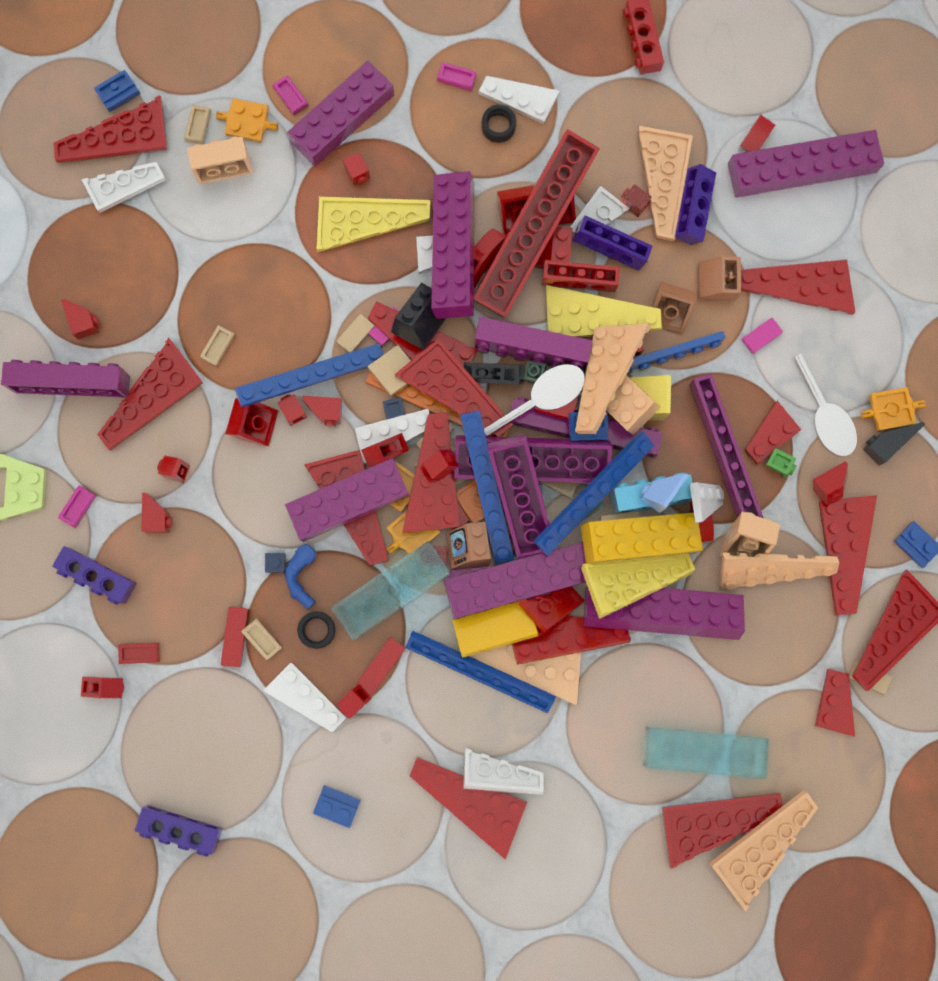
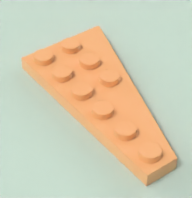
[638,126,693,241]
[575,323,651,434]
[719,552,839,590]
[469,644,581,705]
[710,790,818,912]

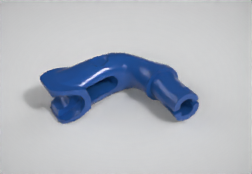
[285,544,317,610]

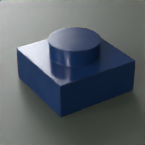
[382,397,405,419]
[265,553,285,573]

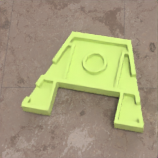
[0,454,47,521]

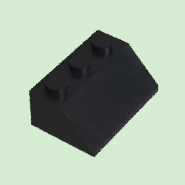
[391,282,447,350]

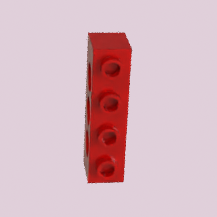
[623,0,664,75]
[542,260,620,292]

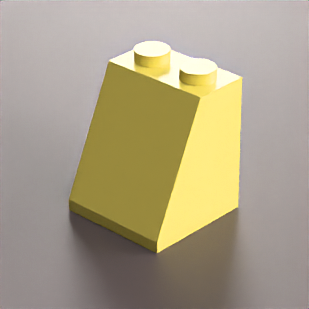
[630,375,671,421]

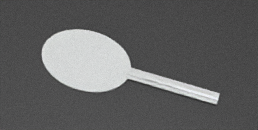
[795,354,857,456]
[484,365,584,436]

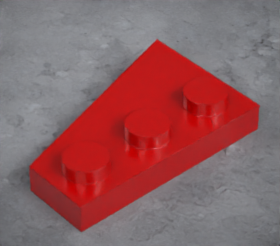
[744,400,801,465]
[518,586,585,633]
[815,669,855,737]

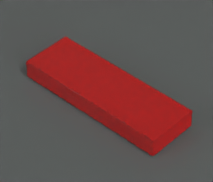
[220,607,249,667]
[356,637,406,696]

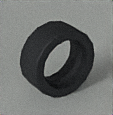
[481,104,516,143]
[297,611,336,649]

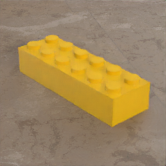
[581,513,703,563]

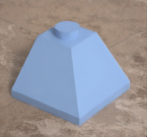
[640,473,689,513]

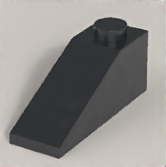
[464,362,525,385]
[863,422,925,466]

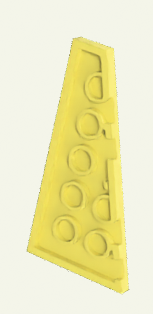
[317,197,430,252]
[546,285,662,338]
[581,554,695,619]

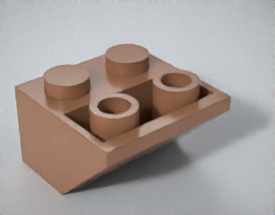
[699,256,741,300]

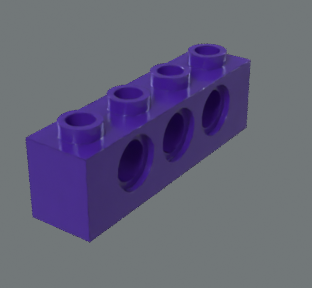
[675,164,716,245]
[572,215,652,271]
[52,546,137,605]
[134,805,223,856]

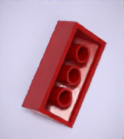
[497,185,576,235]

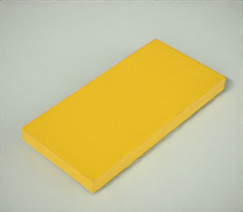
[452,601,538,658]

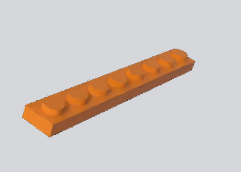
[365,372,510,437]

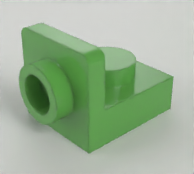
[766,448,797,479]

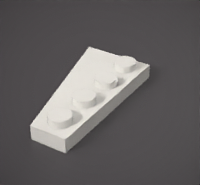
[479,76,560,125]
[81,162,166,213]
[355,409,430,465]
[263,662,347,732]
[464,748,544,795]

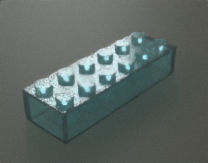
[331,541,453,640]
[643,726,769,779]

